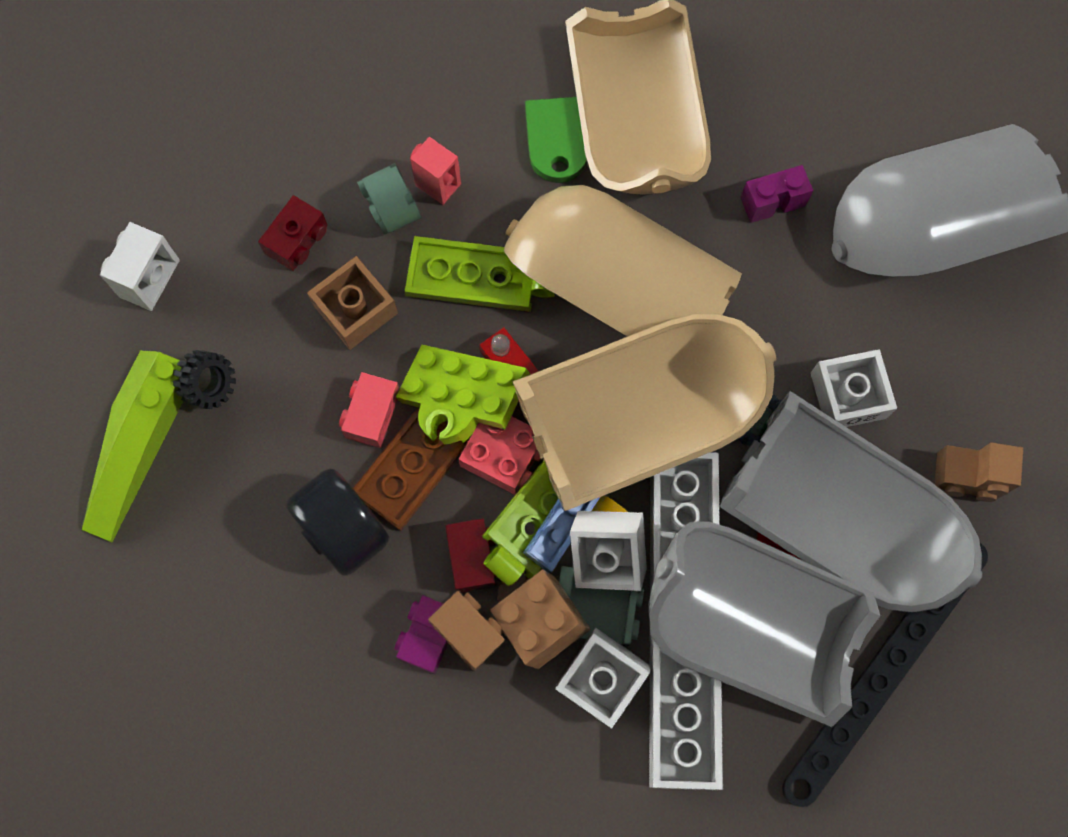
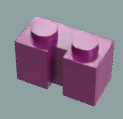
[740,165,813,223]
[394,595,448,674]

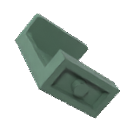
[559,566,644,647]

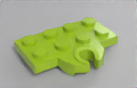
[396,344,530,444]

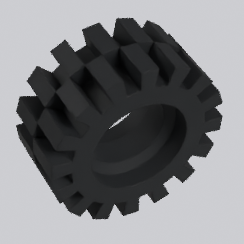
[173,350,236,409]

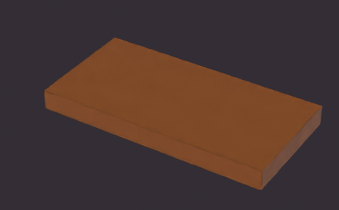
[353,407,472,531]

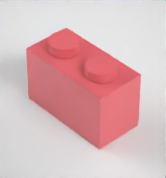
[410,137,461,205]
[339,372,399,448]

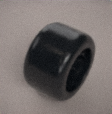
[286,469,389,576]

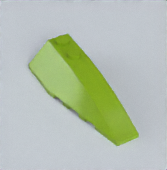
[82,350,183,543]

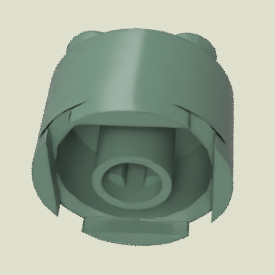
[357,163,422,235]

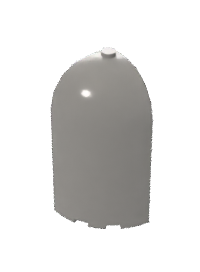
[832,124,1068,277]
[719,391,982,612]
[649,521,880,727]

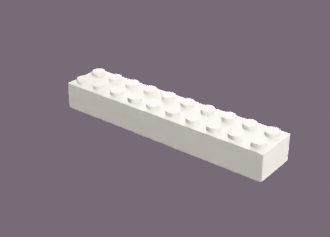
[649,452,723,790]

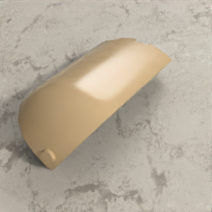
[565,0,711,194]
[504,185,742,337]
[513,314,776,511]

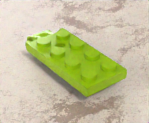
[405,236,555,312]
[482,460,558,586]

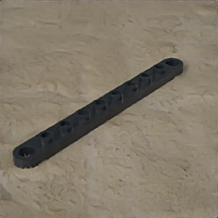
[782,543,988,807]

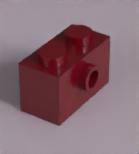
[258,195,327,271]
[445,518,498,593]

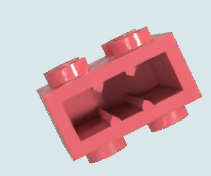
[458,416,541,495]

